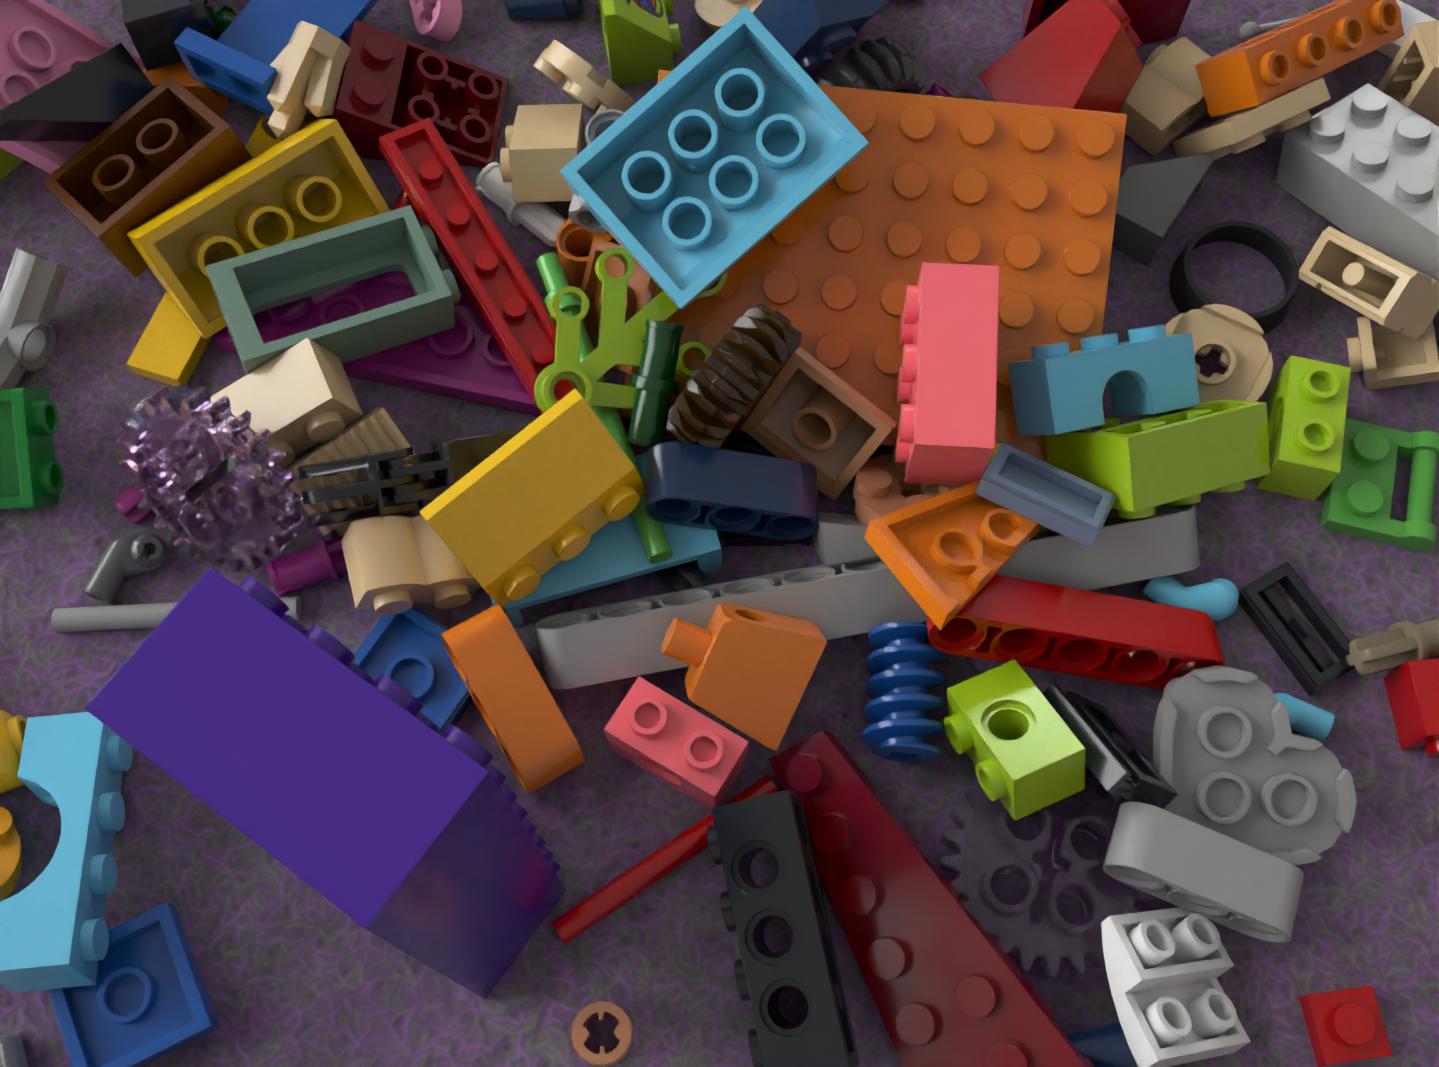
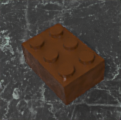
[41,76,253,278]

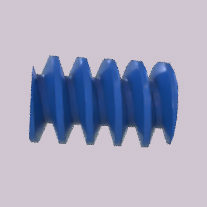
[862,622,947,762]

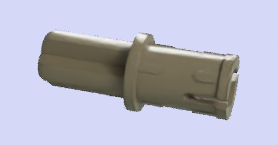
[1346,617,1439,675]

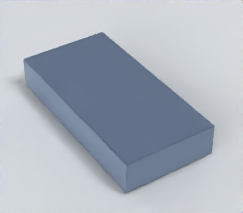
[975,442,1117,549]

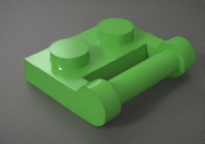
[1320,418,1439,552]

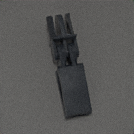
[297,426,527,529]

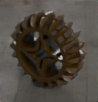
[666,303,802,449]

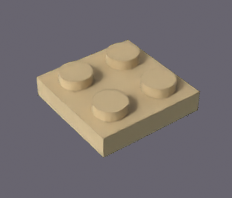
[1172,78,1331,160]

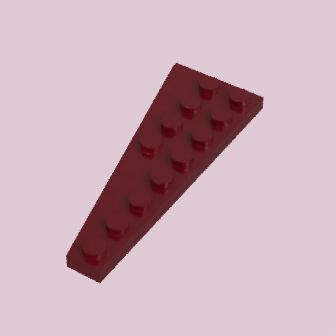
[769,730,1095,1067]

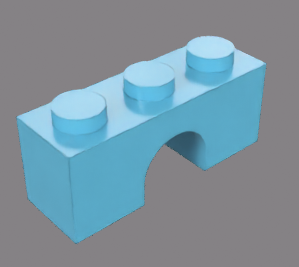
[1008,325,1200,436]

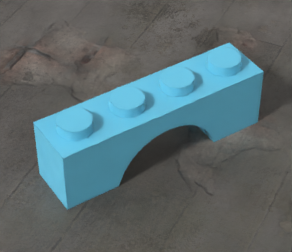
[0,712,133,993]

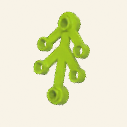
[534,247,727,413]

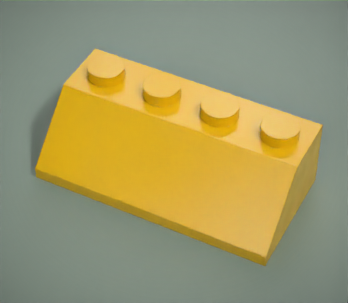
[126,118,391,339]

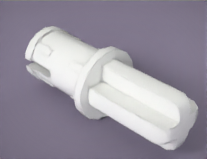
[475,162,567,248]

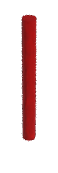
[551,775,779,945]

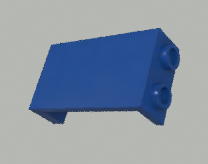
[173,0,378,116]

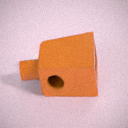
[661,602,827,751]

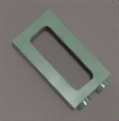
[206,205,460,375]

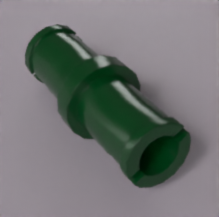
[626,319,684,447]

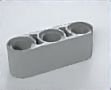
[1103,802,1305,943]

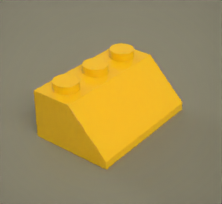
[419,389,646,608]

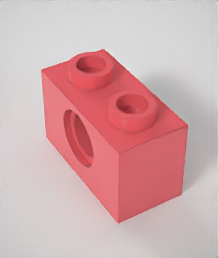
[603,676,749,810]

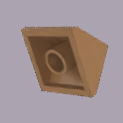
[741,346,897,502]

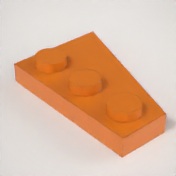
[864,479,1044,630]

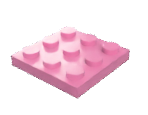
[0,0,144,174]

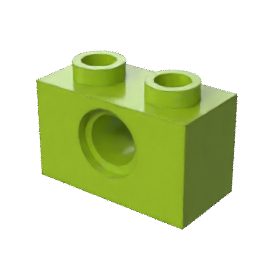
[1256,355,1351,501]
[943,659,1085,821]

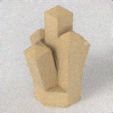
[267,21,352,139]

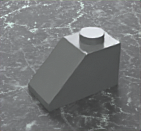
[1112,154,1214,266]

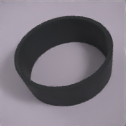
[1169,221,1298,336]

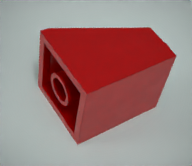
[978,0,1144,113]

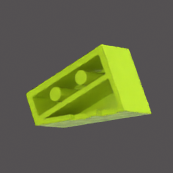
[1045,399,1271,519]

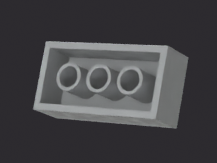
[1276,83,1439,281]

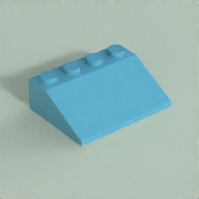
[560,6,869,310]

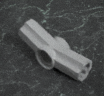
[0,248,69,390]

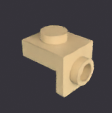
[1346,316,1439,390]

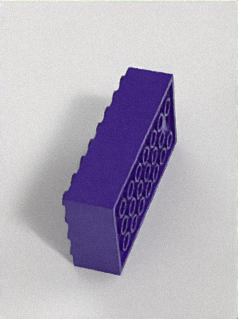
[84,567,566,999]

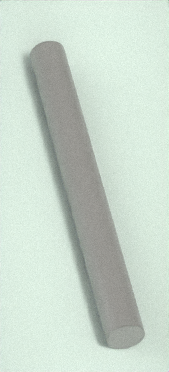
[51,596,302,633]

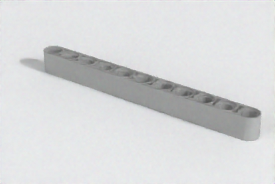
[535,504,1200,689]

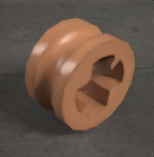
[571,1001,634,1067]

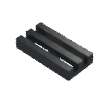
[1238,561,1355,696]

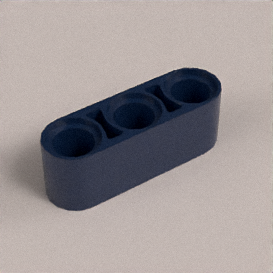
[645,442,819,540]

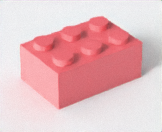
[894,262,999,486]

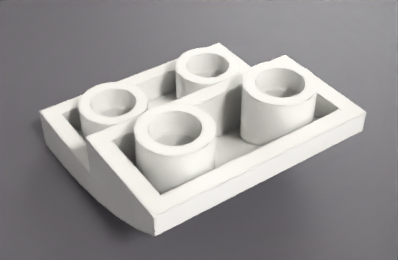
[1101,907,1251,1067]

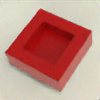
[1299,985,1393,1067]

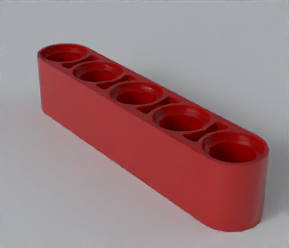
[926,574,1226,690]

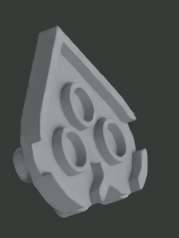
[1153,665,1357,865]

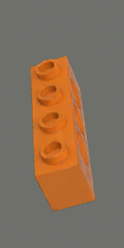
[1195,0,1405,117]

